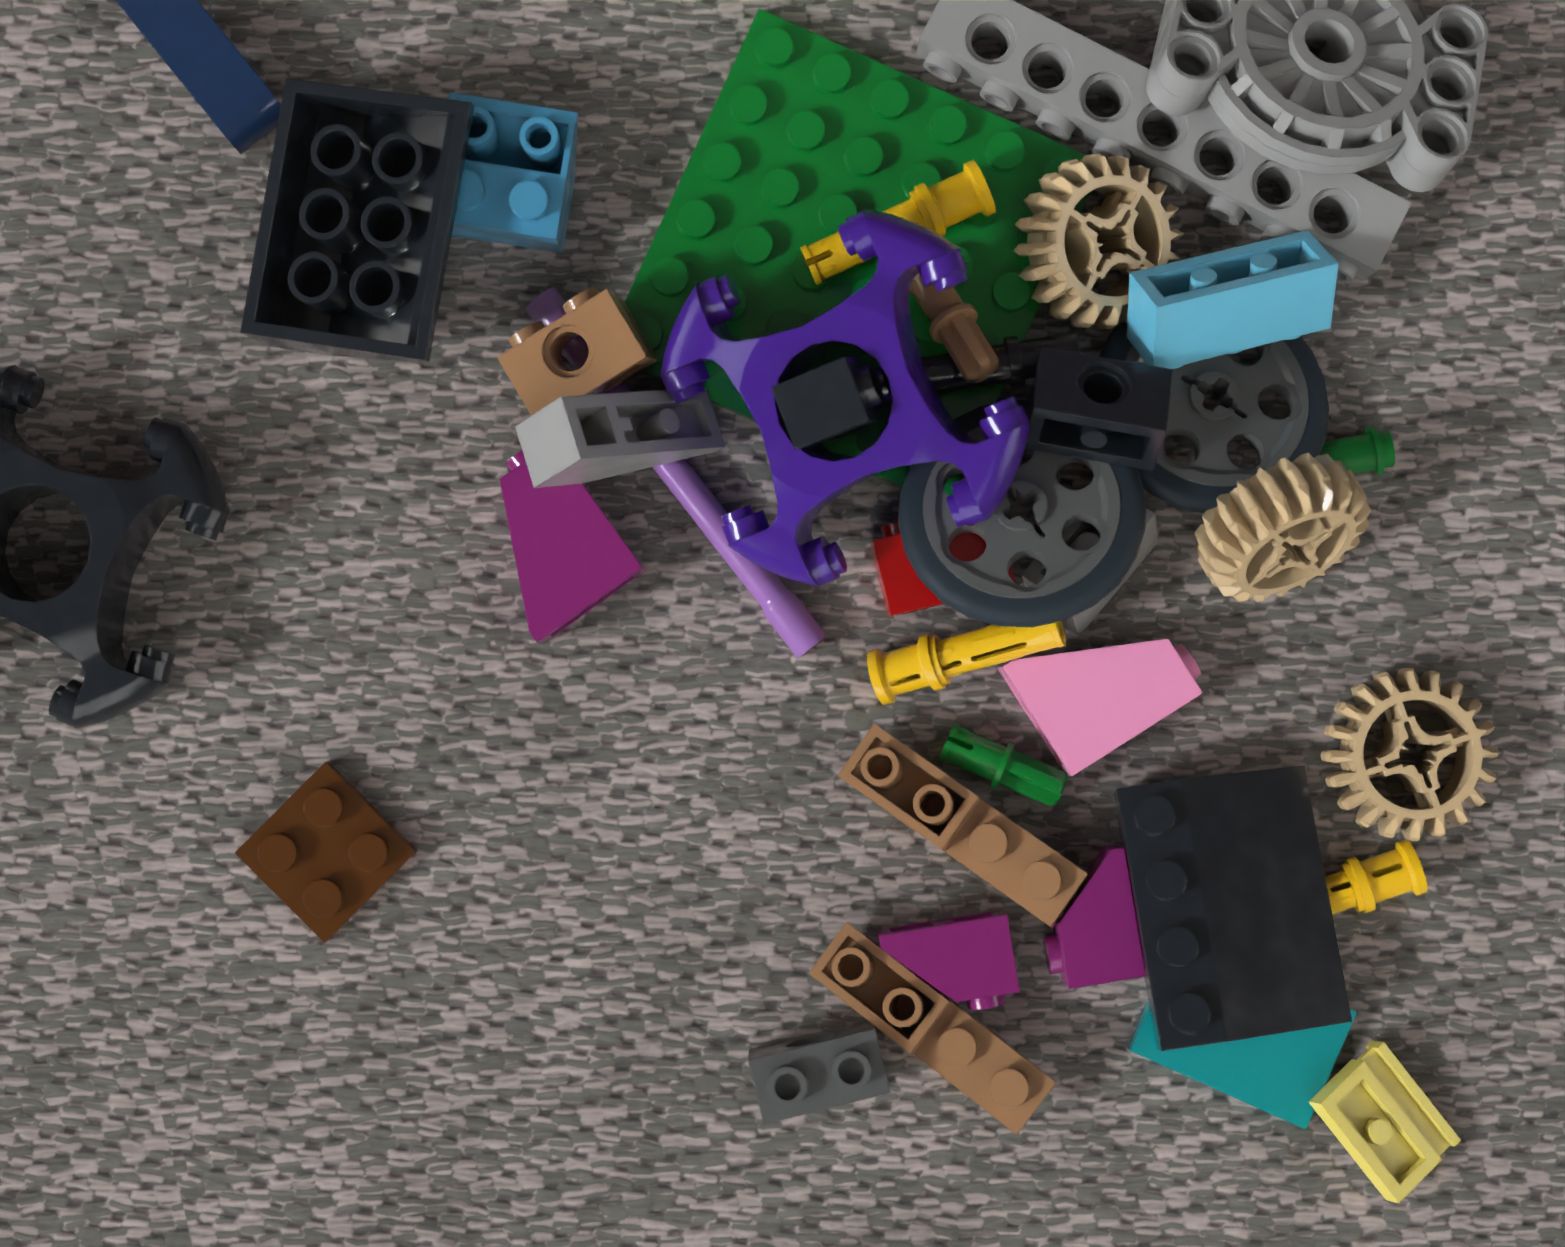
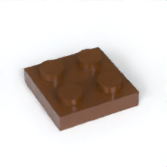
[235,761,418,943]

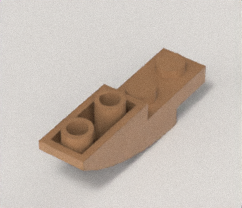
[837,724,1089,928]
[808,922,1057,1135]

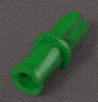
[938,722,1067,806]

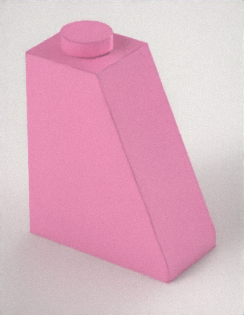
[997,639,1203,776]

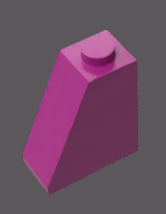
[499,450,645,644]

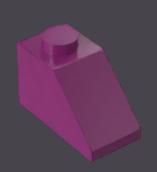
[1043,844,1146,989]
[876,910,1020,1010]

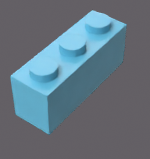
[1126,230,1339,369]

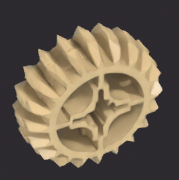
[1013,153,1184,329]
[1194,453,1371,602]
[1320,668,1500,841]

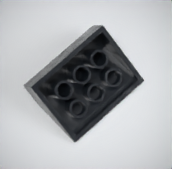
[240,78,475,362]
[1114,765,1352,1051]

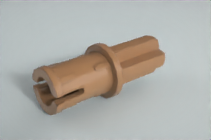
[909,273,999,383]

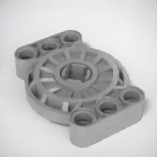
[1147,0,1488,192]

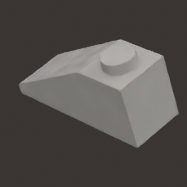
[515,388,725,488]

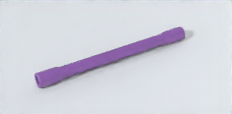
[525,287,827,659]

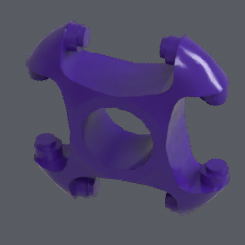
[660,209,1030,586]

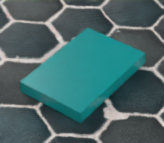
[1127,1001,1357,1130]

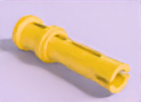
[800,160,996,285]
[867,621,1066,705]
[1325,839,1428,915]

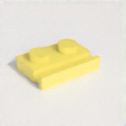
[1308,1040,1461,1203]

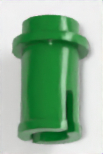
[1319,426,1395,476]

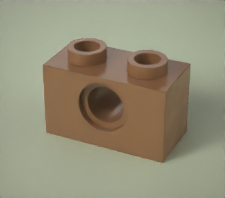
[497,287,658,416]

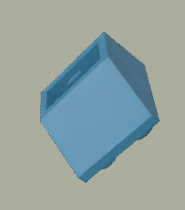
[449,92,578,253]

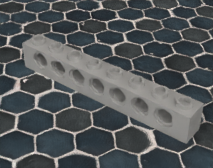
[916,0,1412,283]

